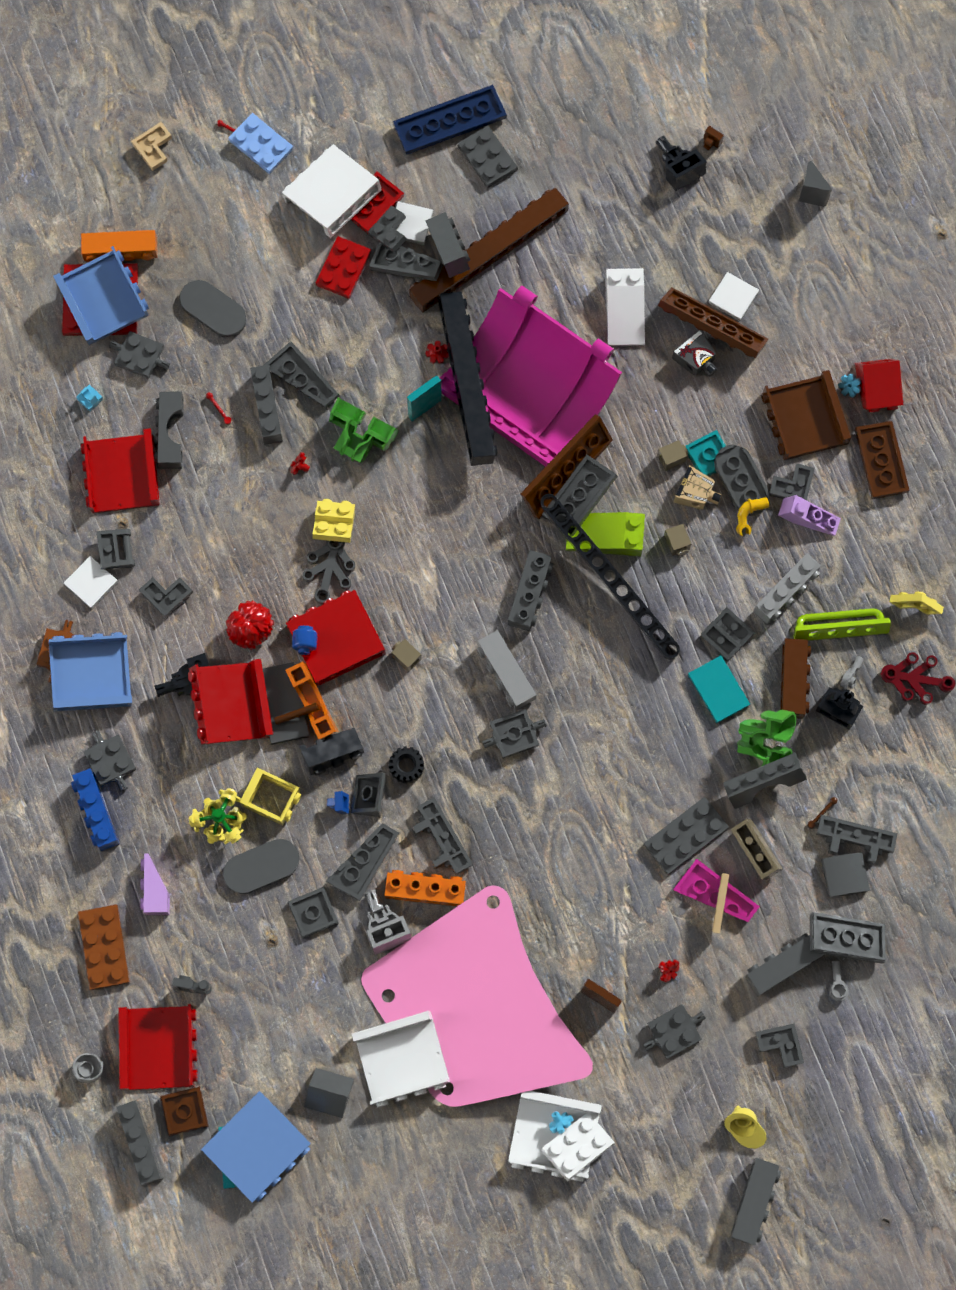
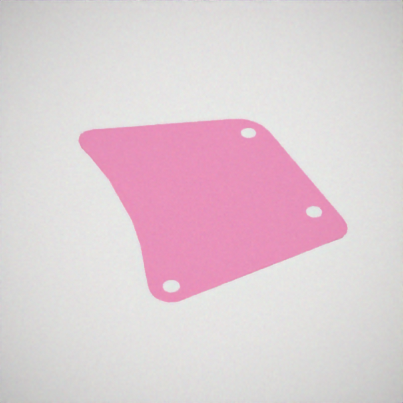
[361,885,593,1107]

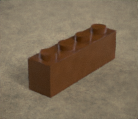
[780,638,811,719]

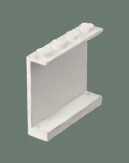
[282,144,382,238]
[352,1011,450,1107]
[508,1091,602,1182]

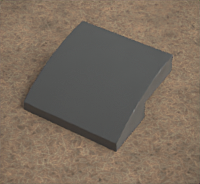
[700,607,755,660]
[821,852,870,898]

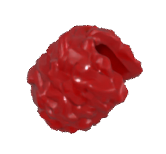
[226,601,274,650]

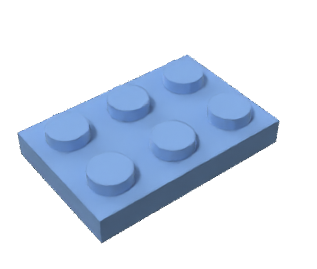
[228,113,293,174]

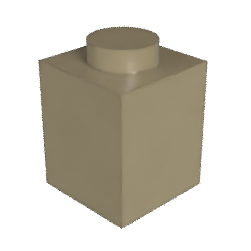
[657,440,688,471]
[664,524,691,556]
[391,639,422,672]

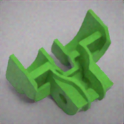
[329,397,399,463]
[737,710,796,766]

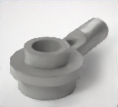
[840,656,864,690]
[829,961,849,1001]

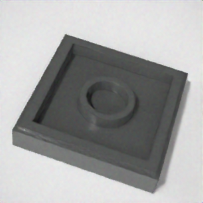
[288,887,339,939]

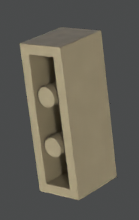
[731,819,783,880]

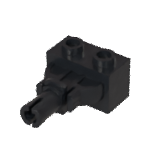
[656,136,707,191]
[154,653,209,697]
[816,687,863,730]

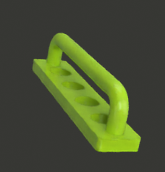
[794,608,891,640]

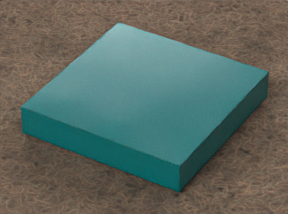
[685,430,726,477]

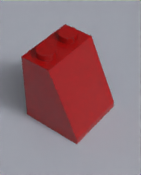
[855,359,904,412]

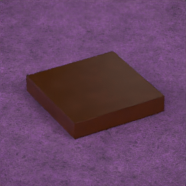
[160,1086,209,1136]

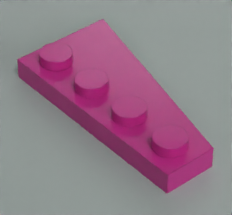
[673,859,760,922]

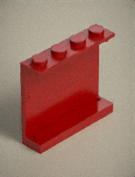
[81,428,160,513]
[286,590,386,687]
[188,659,273,745]
[119,1004,198,1090]

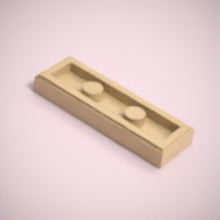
[712,873,729,934]

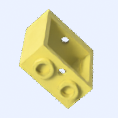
[240,768,302,825]

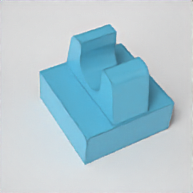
[76,385,103,412]

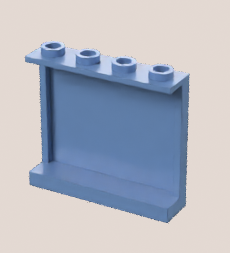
[53,246,149,345]
[49,632,132,712]
[201,1091,311,1202]

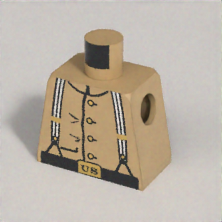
[674,465,722,509]

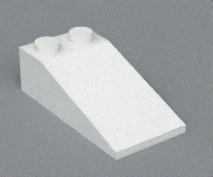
[605,268,645,346]

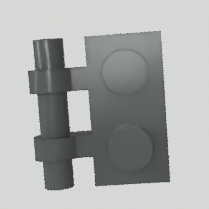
[172,975,212,995]

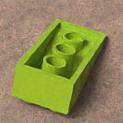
[566,512,645,557]

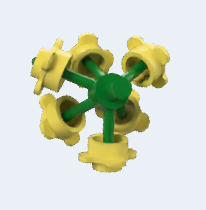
[189,788,247,844]

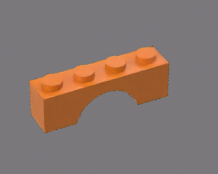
[285,661,339,740]

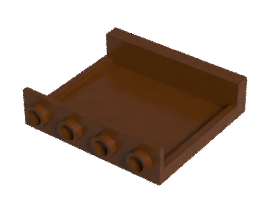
[761,370,851,460]

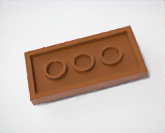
[78,904,130,990]

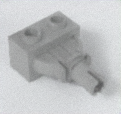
[365,890,411,955]

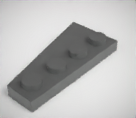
[369,243,443,281]
[326,823,399,901]

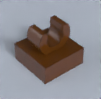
[703,125,724,151]

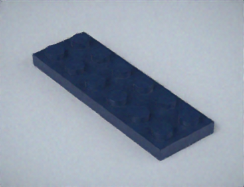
[393,85,507,155]

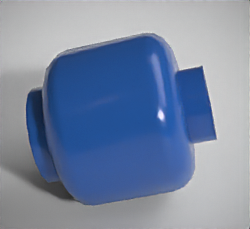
[292,625,318,655]

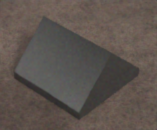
[799,160,832,207]
[351,773,386,817]
[304,1068,354,1118]

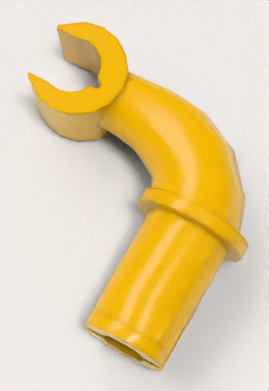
[736,497,769,536]

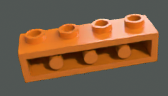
[81,230,158,262]
[385,870,466,907]

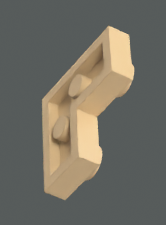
[131,122,172,171]

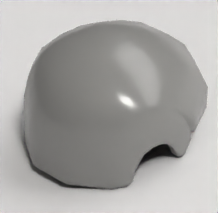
[72,1053,103,1084]

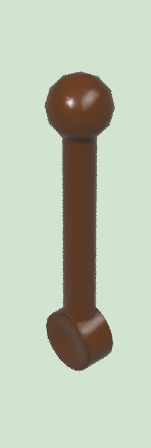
[808,797,838,829]

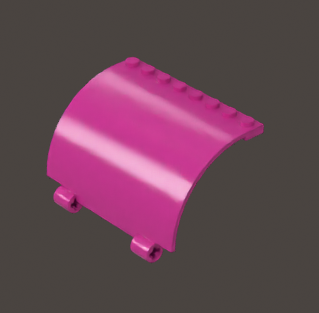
[440,285,622,467]

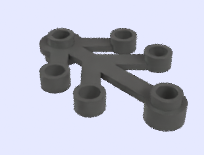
[303,540,356,605]

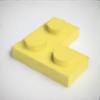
[889,592,944,615]

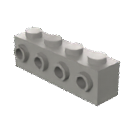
[753,553,821,624]
[476,630,536,710]

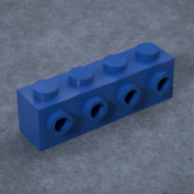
[71,768,120,851]

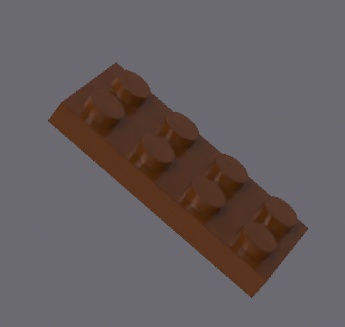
[855,421,910,499]

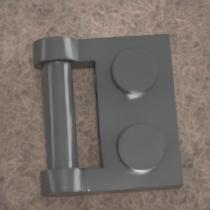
[96,529,135,570]

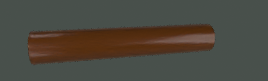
[274,703,319,725]

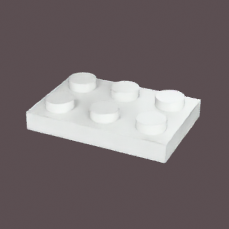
[541,1112,615,1181]

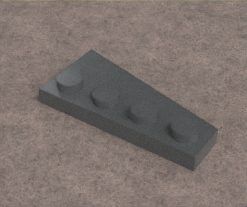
[264,341,339,408]

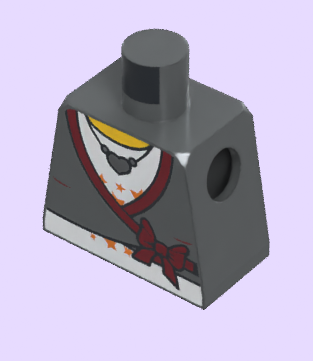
[672,330,717,377]

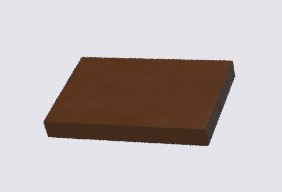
[581,979,622,1013]

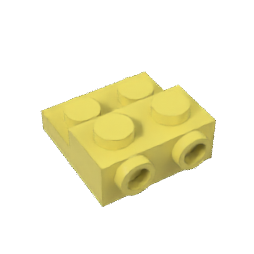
[312,499,355,543]

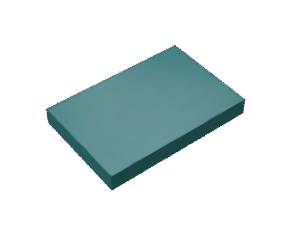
[407,376,442,422]
[688,655,750,723]

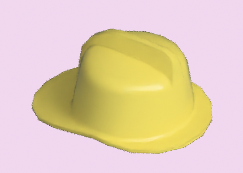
[724,1106,767,1149]

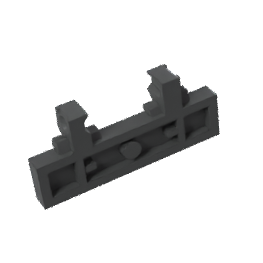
[412,797,473,875]
[816,815,898,865]

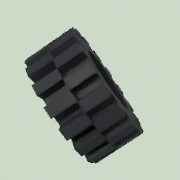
[389,746,424,784]

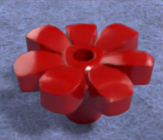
[425,341,449,364]
[290,452,310,475]
[658,959,680,983]

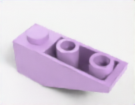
[778,495,841,536]
[140,853,170,915]

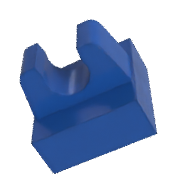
[327,791,349,814]

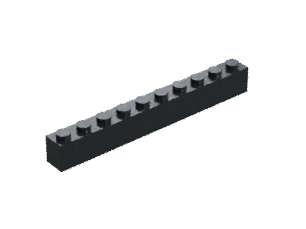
[438,292,498,466]

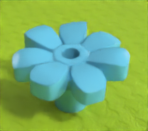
[838,374,861,397]
[549,1111,573,1134]

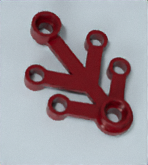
[881,652,956,705]

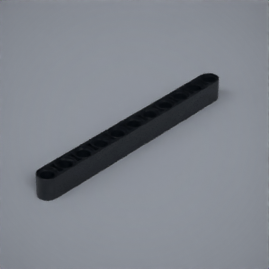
[541,494,680,660]

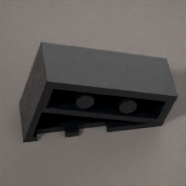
[299,728,364,776]

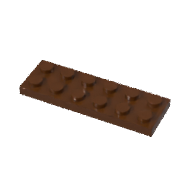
[658,287,769,358]
[520,414,613,519]

